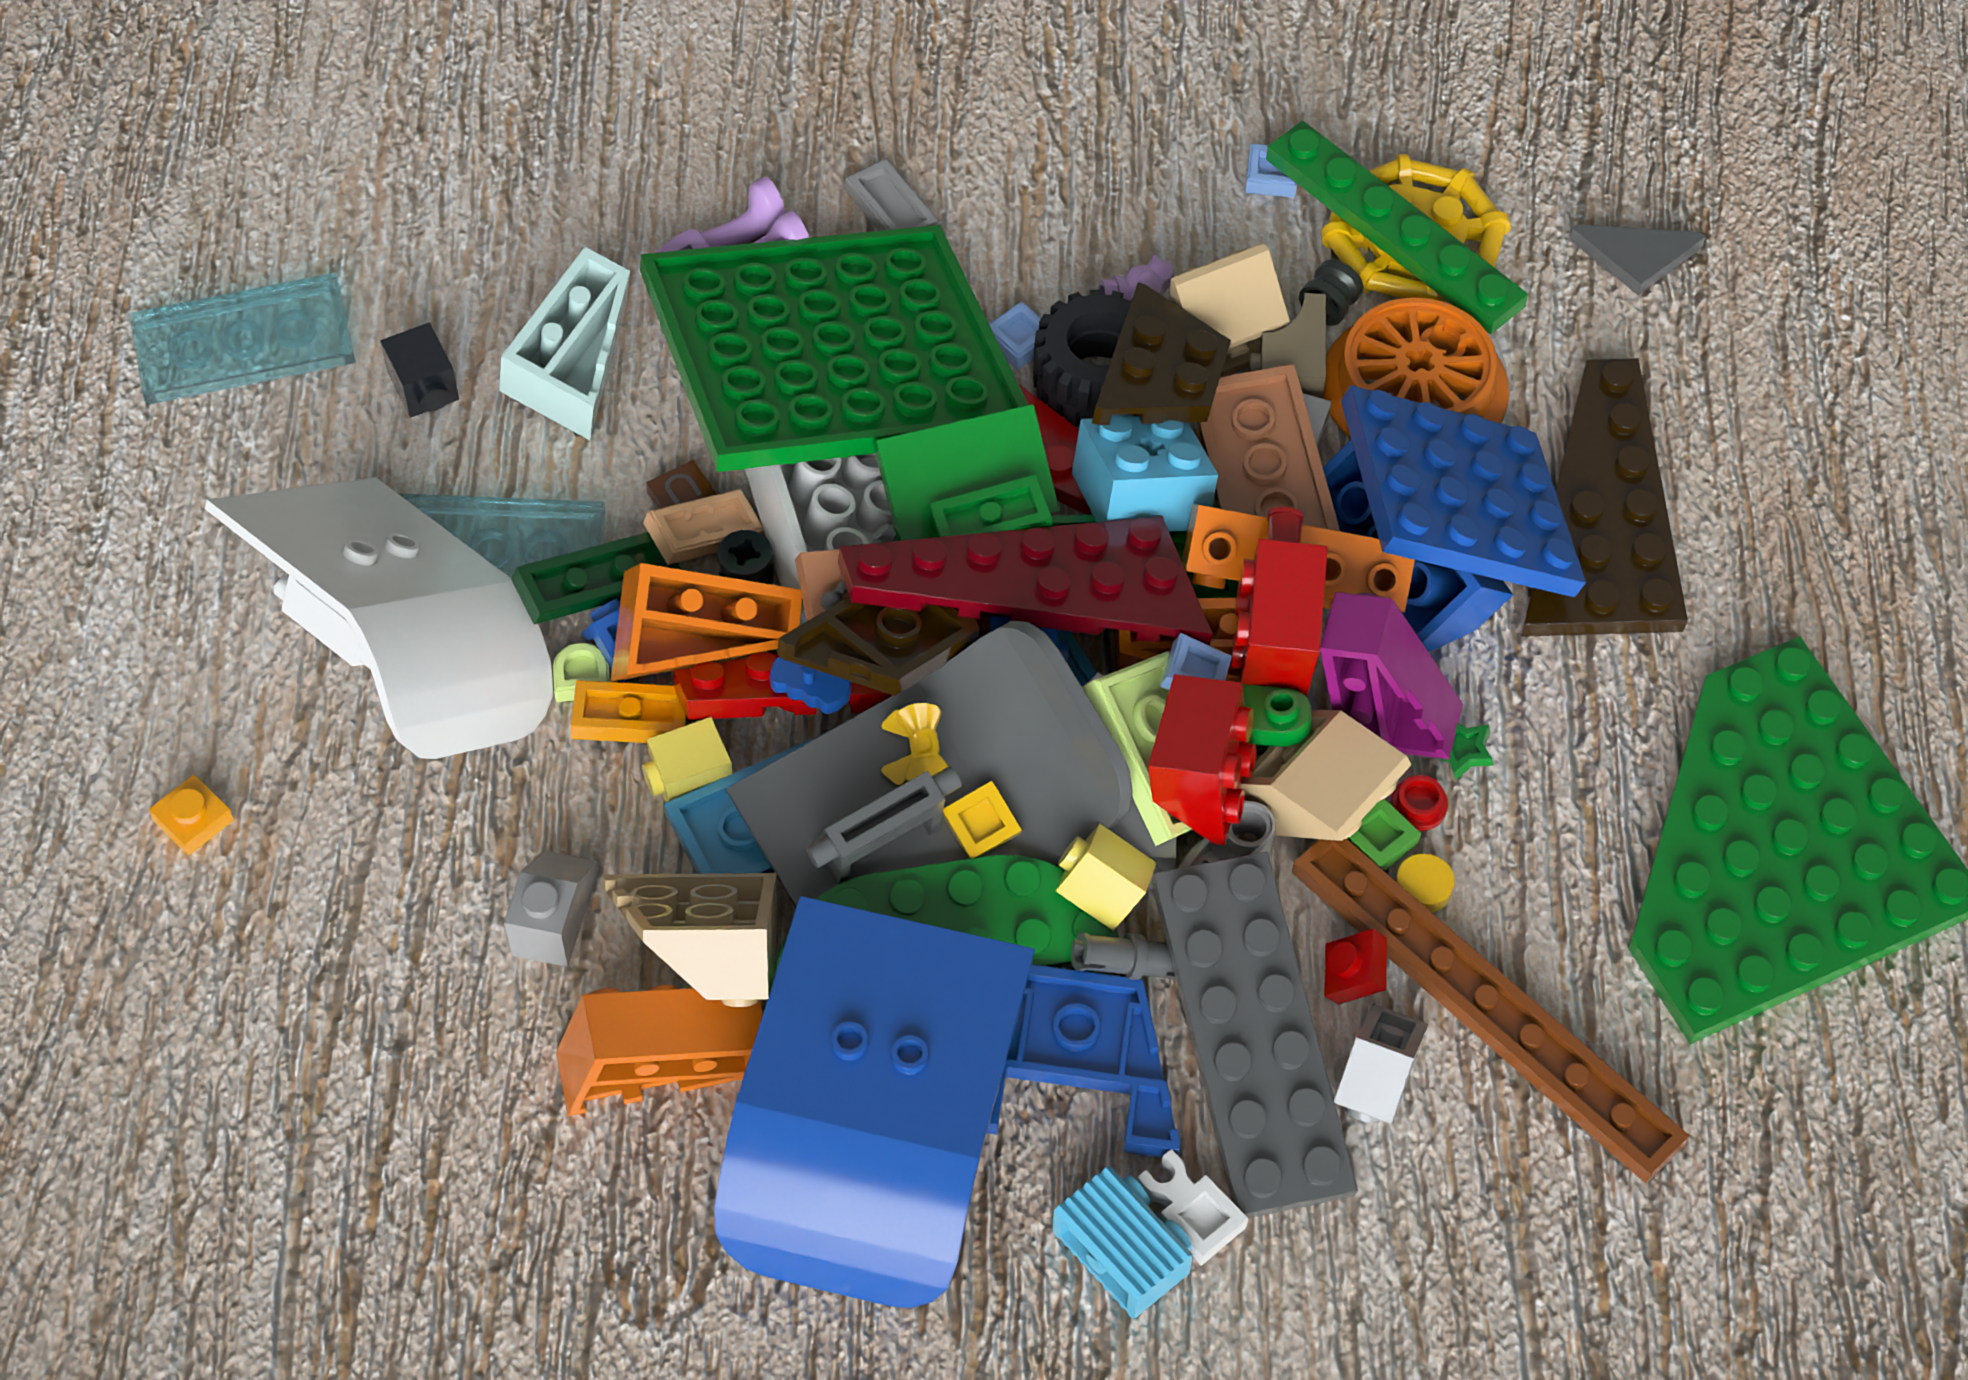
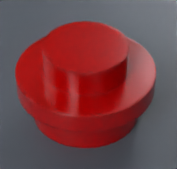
[1390,775,1448,831]

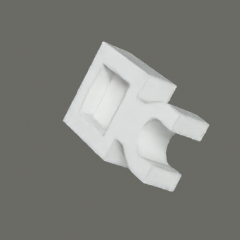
[1137,1149,1248,1266]

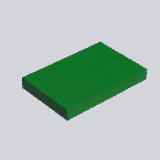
[873,404,1060,541]

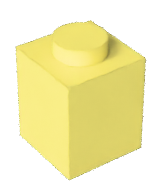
[642,717,733,803]
[1056,823,1157,931]

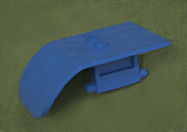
[714,896,1035,1308]

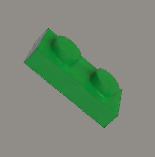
[929,474,1053,537]

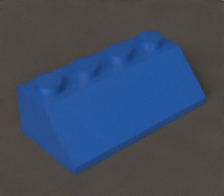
[1323,440,1514,652]

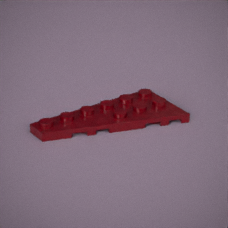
[838,516,1213,646]

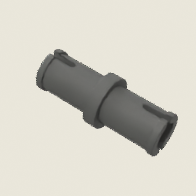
[1071,932,1176,980]

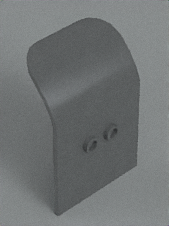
[726,621,1132,908]

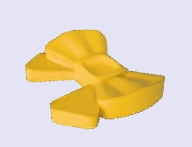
[881,703,949,786]

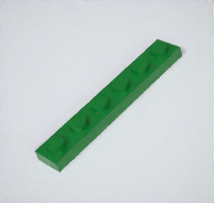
[1266,120,1529,335]

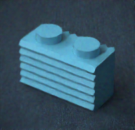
[1052,1166,1193,1319]

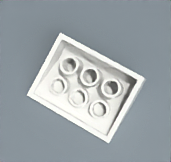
[745,453,897,626]

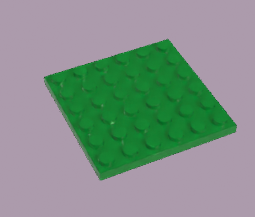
[640,225,1028,472]

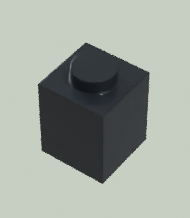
[380,322,459,418]

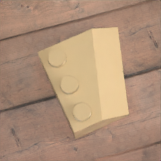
[601,873,778,1007]

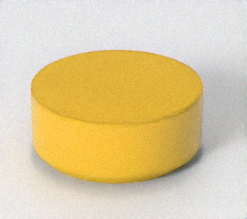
[1395,854,1455,913]

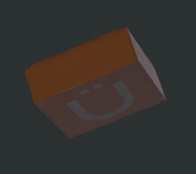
[646,460,717,509]

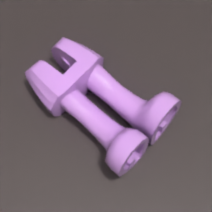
[655,176,809,253]

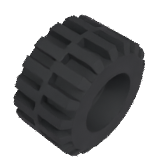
[1033,289,1140,427]

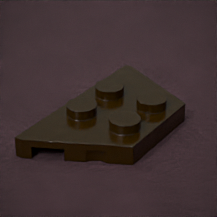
[1092,282,1231,425]
[777,596,980,696]

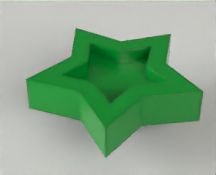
[1437,723,1493,780]

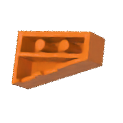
[610,563,803,682]
[556,985,763,1116]

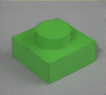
[1346,799,1421,871]

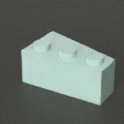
[499,247,630,441]

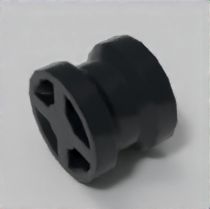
[717,530,774,585]

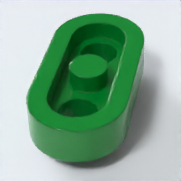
[1243,684,1312,747]

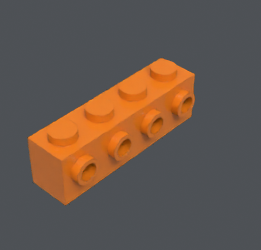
[1181,504,1415,612]

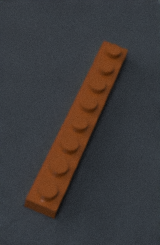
[1292,839,1690,1184]

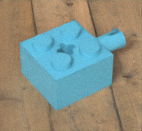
[1072,414,1218,532]

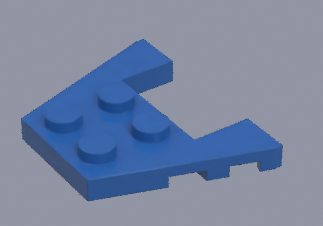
[987,965,1180,1158]

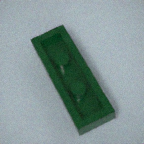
[511,532,682,625]

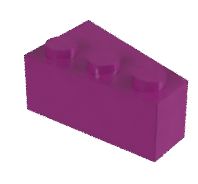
[1320,592,1463,759]

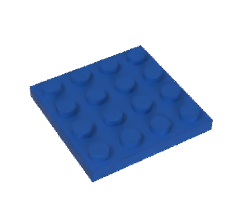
[1341,385,1586,597]

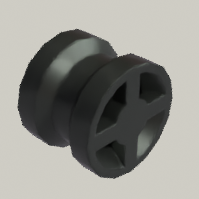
[1298,259,1364,326]

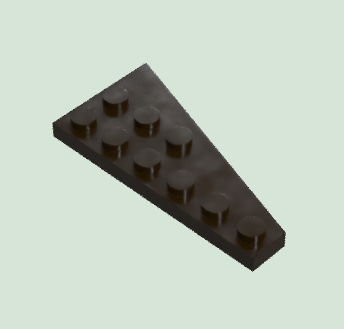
[1521,358,1688,637]

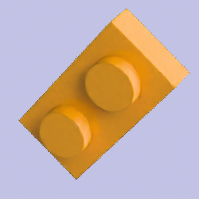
[571,680,687,743]

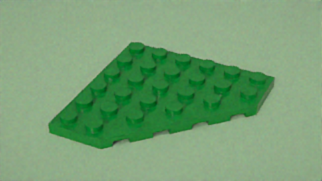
[1628,636,1968,1044]

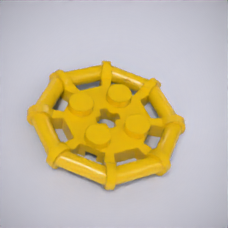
[1320,153,1511,301]

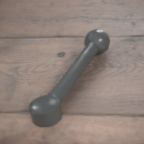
[821,523,897,610]

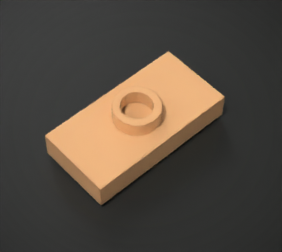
[643,489,764,565]

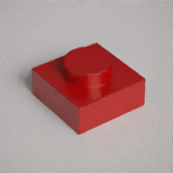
[1324,929,1387,1005]

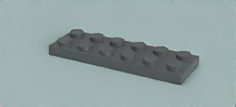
[1151,852,1358,1219]

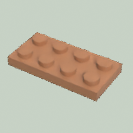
[1197,364,1340,531]

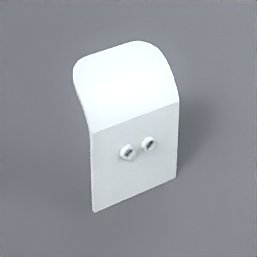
[205,477,553,759]

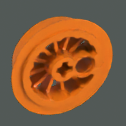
[1322,297,1509,438]

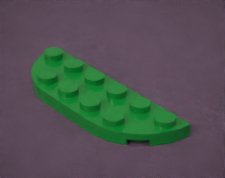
[773,855,1120,981]

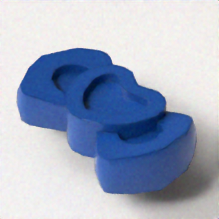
[769,657,852,714]

